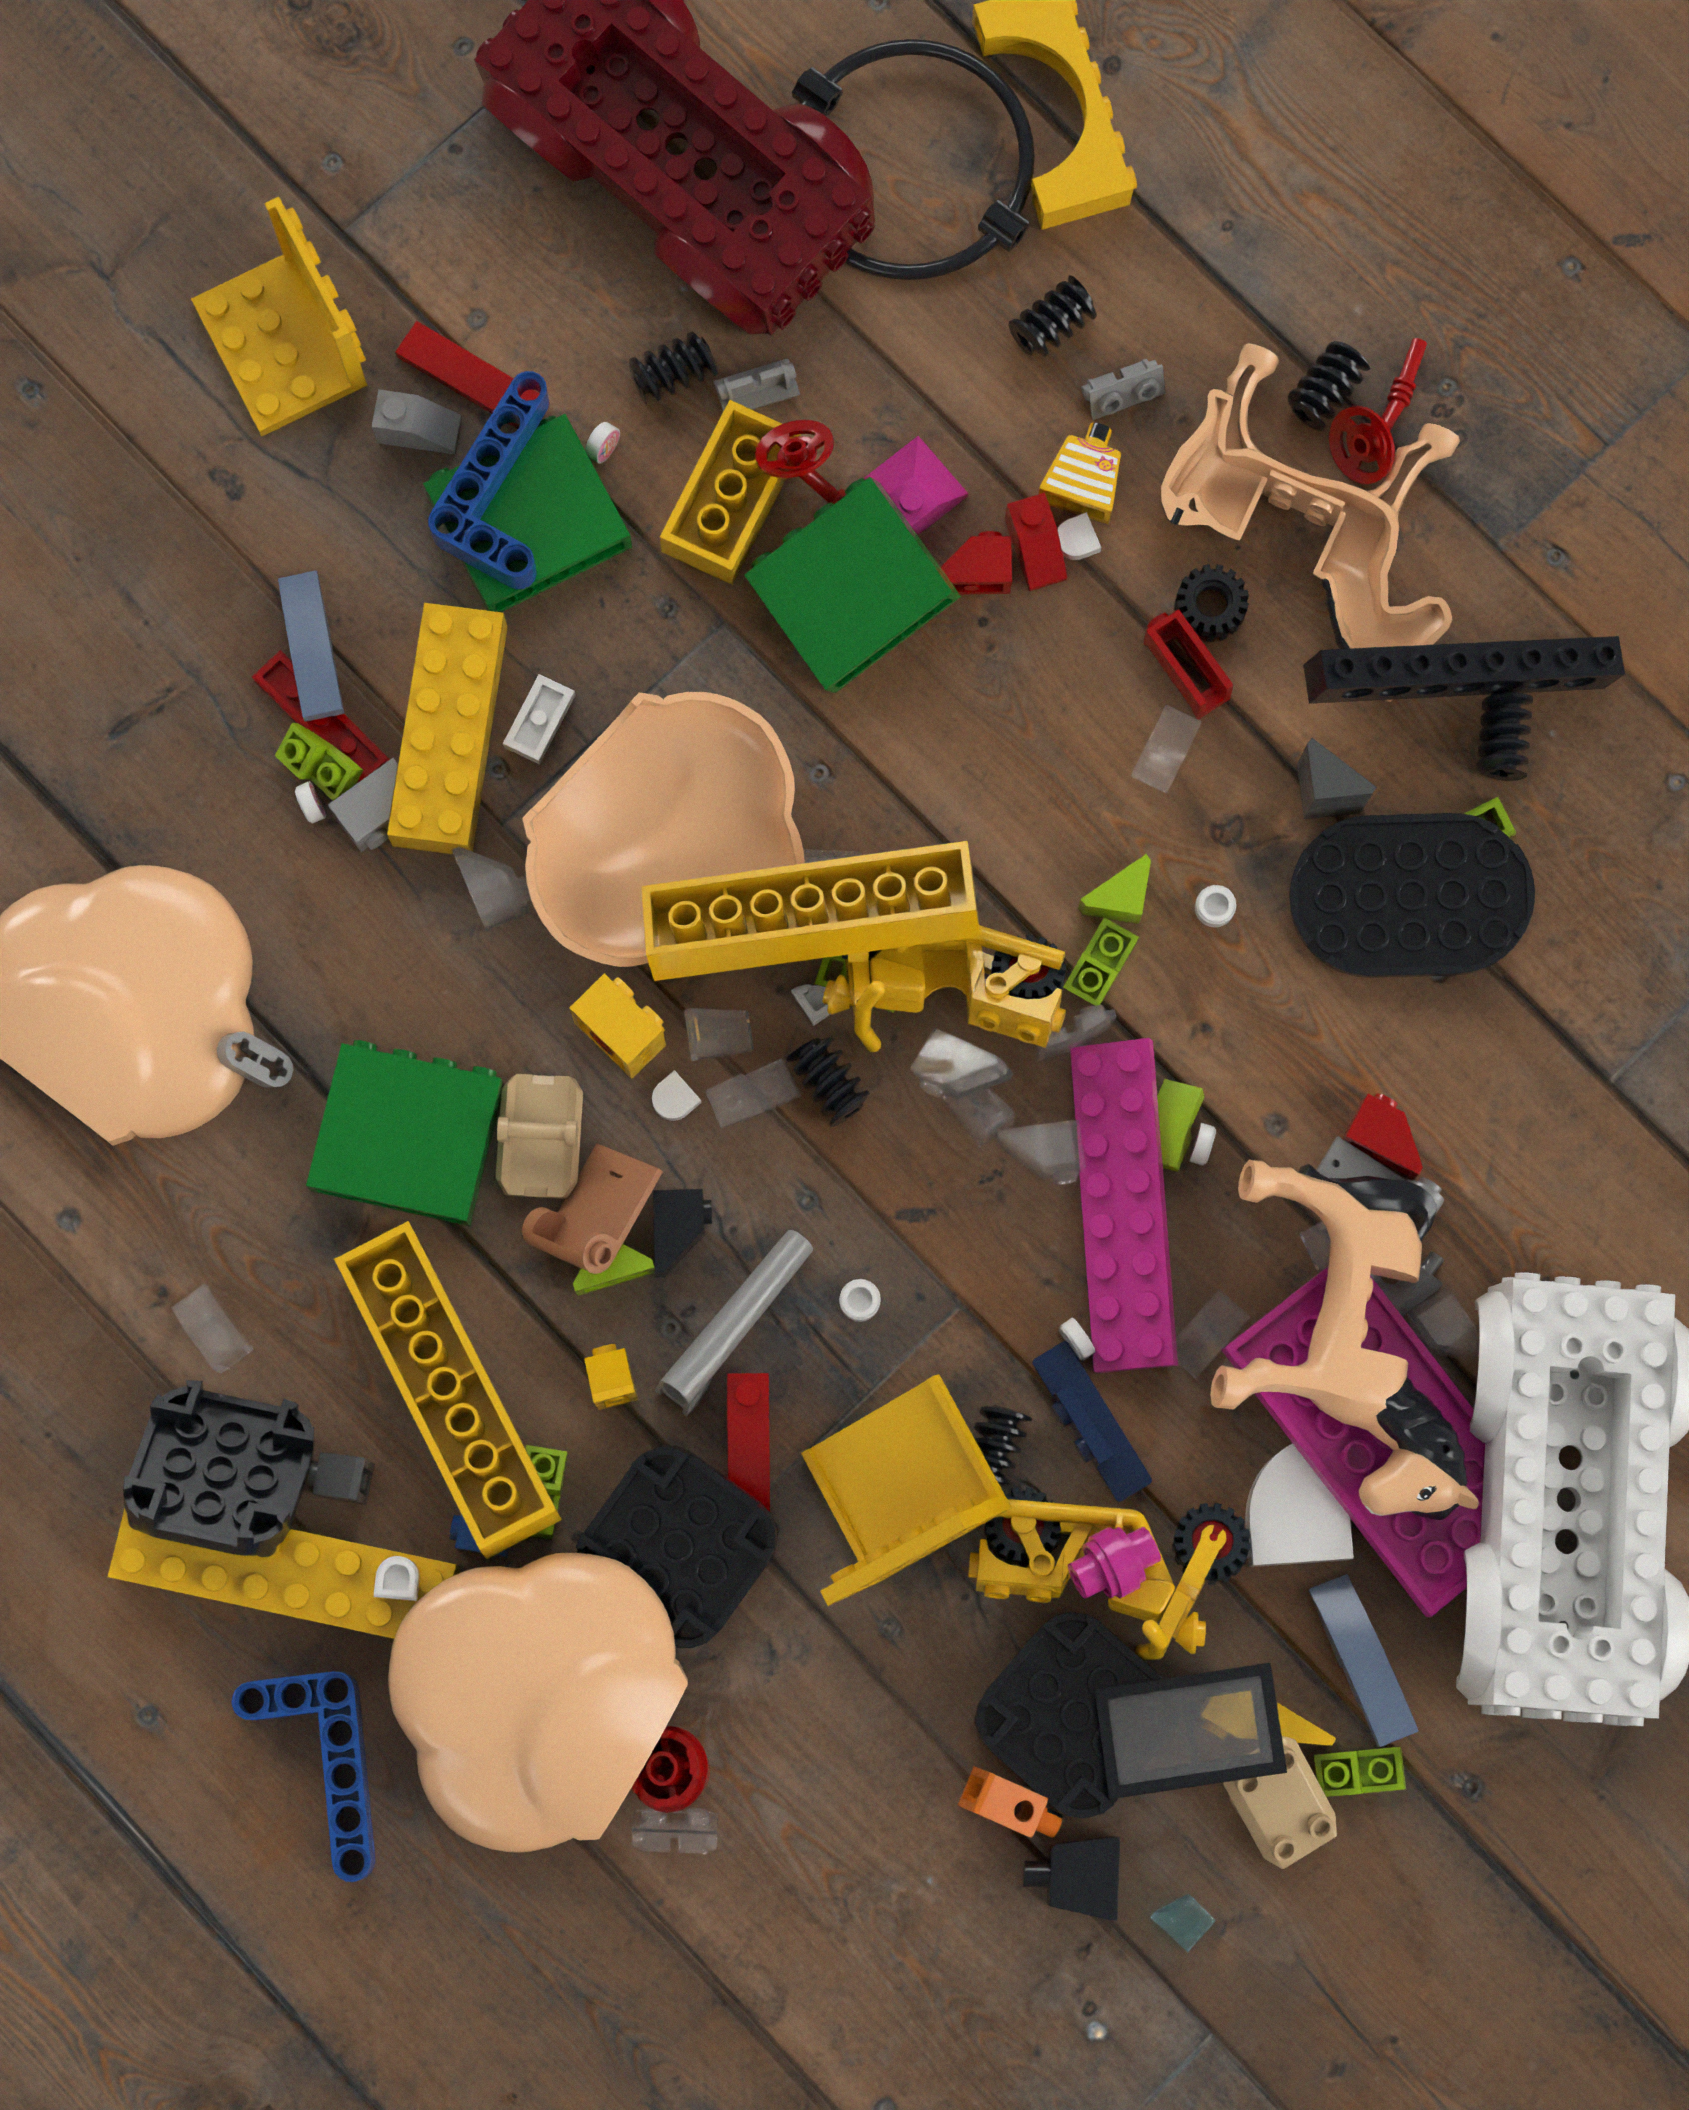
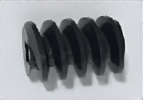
[1008,275,1097,357]
[629,331,718,406]
[1288,341,1370,431]
[1477,692,1533,781]
[786,1036,870,1127]
[974,1405,1032,1484]

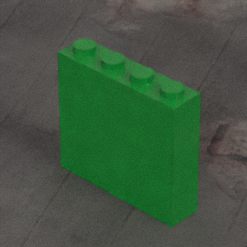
[423,414,632,612]
[744,477,961,693]
[306,1040,504,1227]

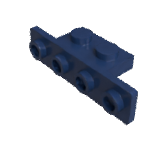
[1032,1341,1152,1502]

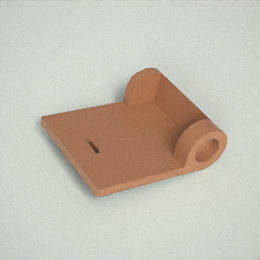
[522,1143,663,1274]

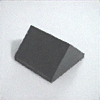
[1297,738,1377,819]

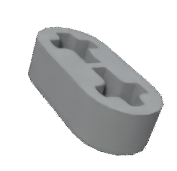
[217,1032,293,1088]

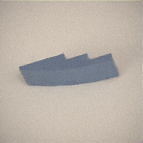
[278,570,344,722]
[1308,1574,1419,1747]

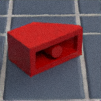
[1005,492,1067,592]
[941,531,1012,594]
[1342,1093,1423,1180]

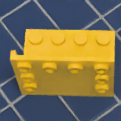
[191,196,368,437]
[801,1374,1012,1606]

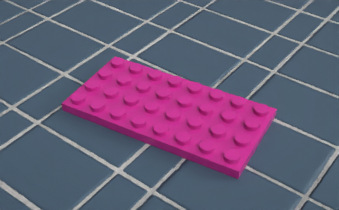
[1221,1266,1485,1618]

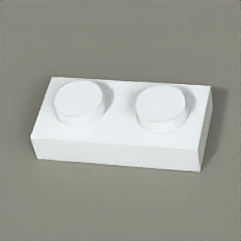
[503,674,576,765]

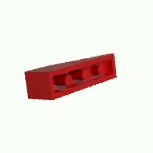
[727,1373,770,1512]

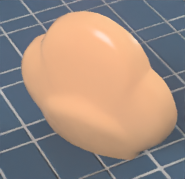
[522,692,805,967]
[0,865,254,1146]
[388,1553,688,1853]

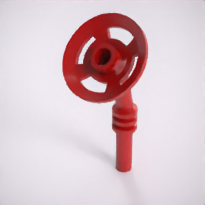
[1329,338,1427,484]
[755,419,846,504]

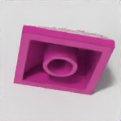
[864,436,968,535]

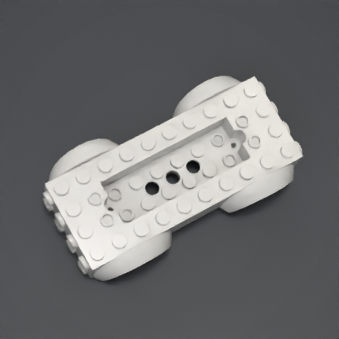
[1456,1273,1689,1726]

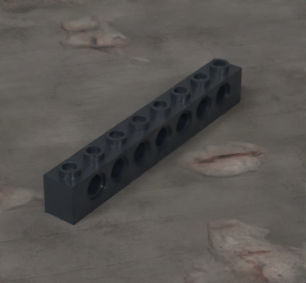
[1303,636,1625,704]

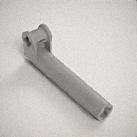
[655,1230,813,1417]

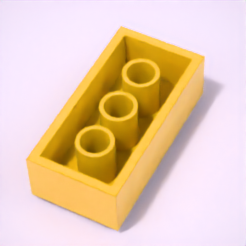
[660,400,801,585]

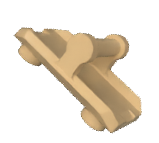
[496,1074,583,1199]
[1223,1736,1337,1869]

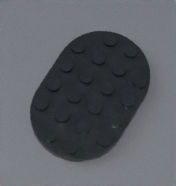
[1289,813,1535,978]

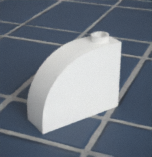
[1245,1443,1354,1567]

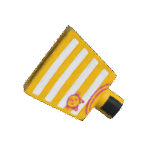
[1038,423,1121,524]

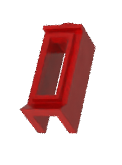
[1144,609,1234,720]

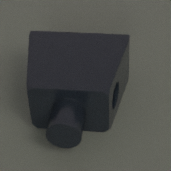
[1023,1836,1120,1921]

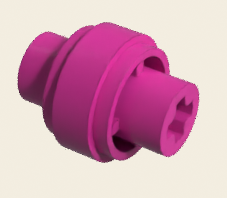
[1068,1527,1161,1599]

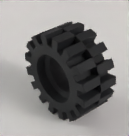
[1174,564,1249,642]

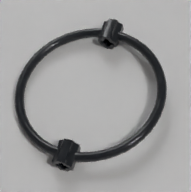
[792,39,1035,280]

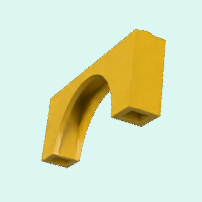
[972,0,1137,230]

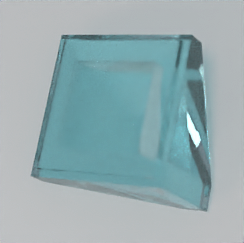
[1151,1894,1216,1952]

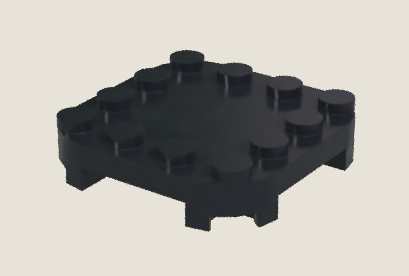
[123,1380,315,1557]
[575,1444,779,1648]
[974,1612,1178,1819]

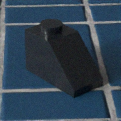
[653,1189,712,1278]

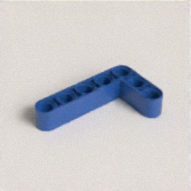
[428,371,549,589]
[232,1671,375,1882]

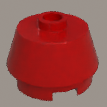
[631,1726,710,1813]

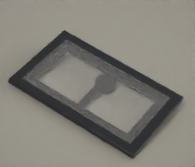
[1095,1663,1288,1799]

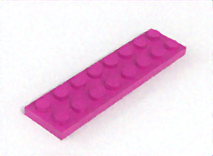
[1070,1038,1178,1373]

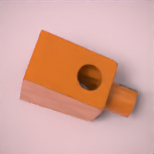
[957,1766,1063,1838]

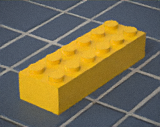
[387,603,508,857]

